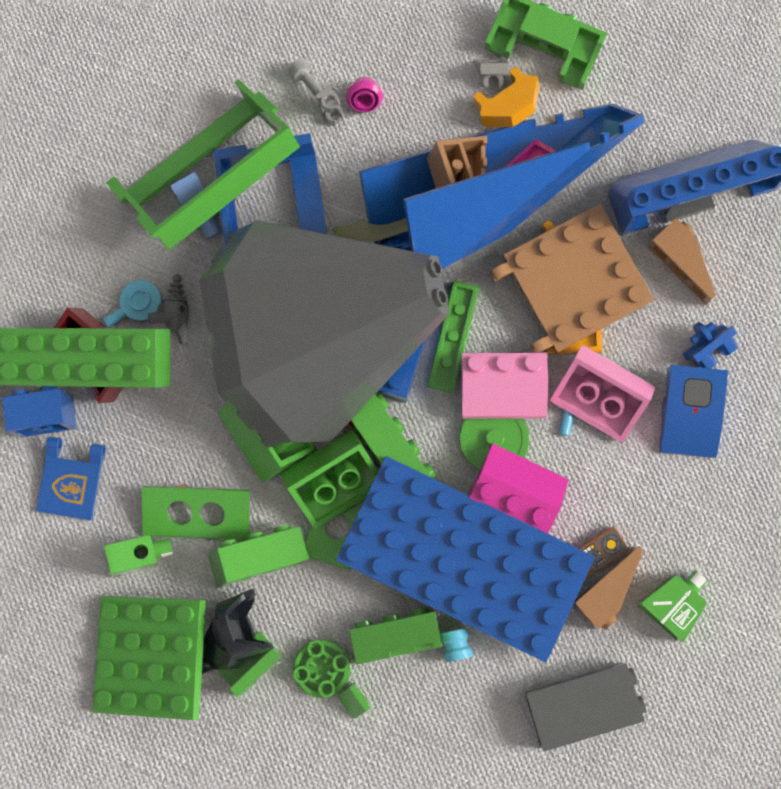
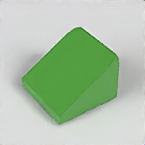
[338,683,370,718]

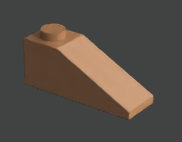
[648,218,716,305]
[573,546,643,630]

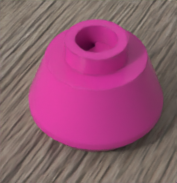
[346,77,383,113]

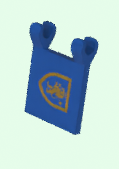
[36,437,106,520]

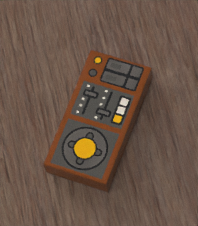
[579,526,629,579]

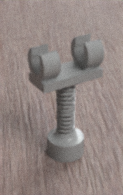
[288,58,344,126]

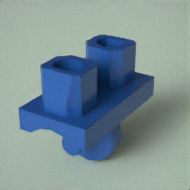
[682,322,738,369]

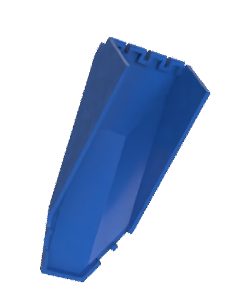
[359,104,644,269]

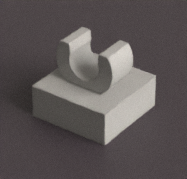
[479,59,508,87]

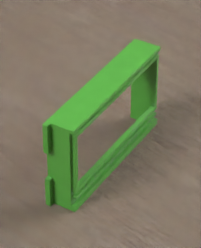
[106,79,300,250]

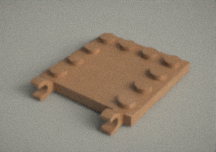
[490,203,654,353]

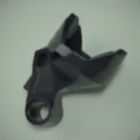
[202,588,273,675]

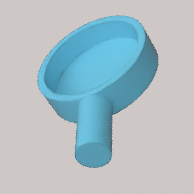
[103,280,163,327]

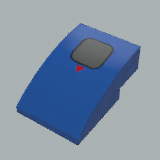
[659,365,728,458]

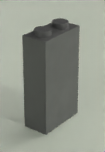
[524,663,647,751]

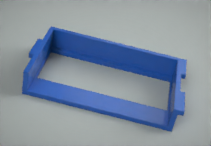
[213,133,327,245]

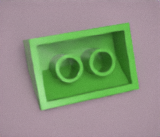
[217,401,317,483]
[281,429,379,529]

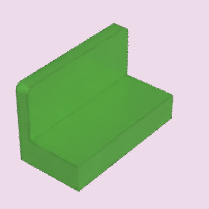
[218,632,283,697]

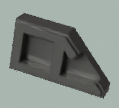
[664,195,715,223]

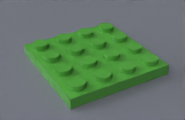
[93,596,206,720]

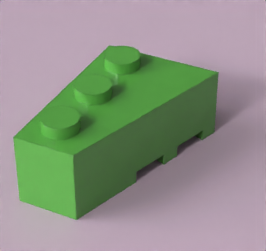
[208,524,309,589]
[349,607,442,665]

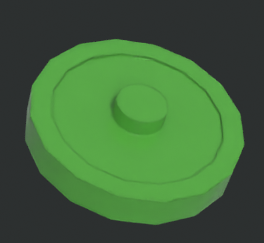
[460,419,530,471]

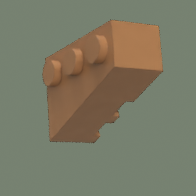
[426,136,487,189]

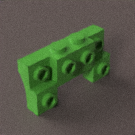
[484,0,607,90]

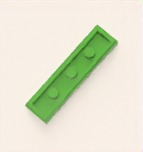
[427,280,480,394]

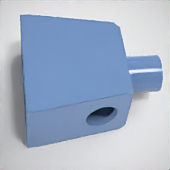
[170,172,222,240]

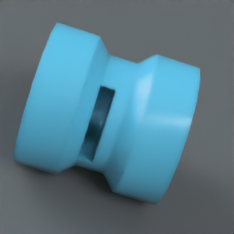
[440,628,473,662]

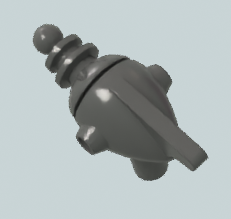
[148,274,189,344]

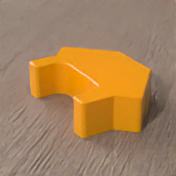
[473,67,540,127]

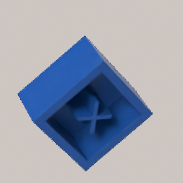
[2,386,77,438]

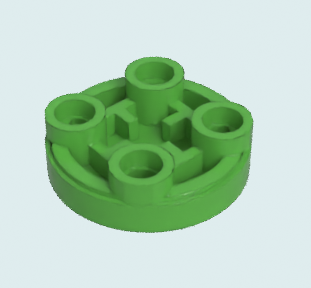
[293,639,351,698]

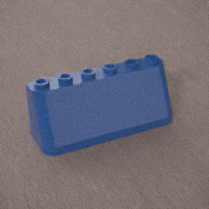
[608,140,781,235]

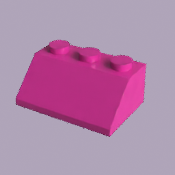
[468,443,569,534]

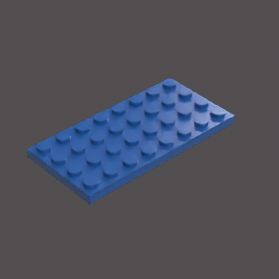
[336,456,595,663]

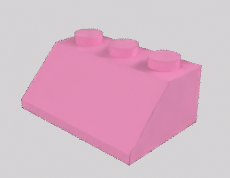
[550,345,655,443]
[461,353,548,419]

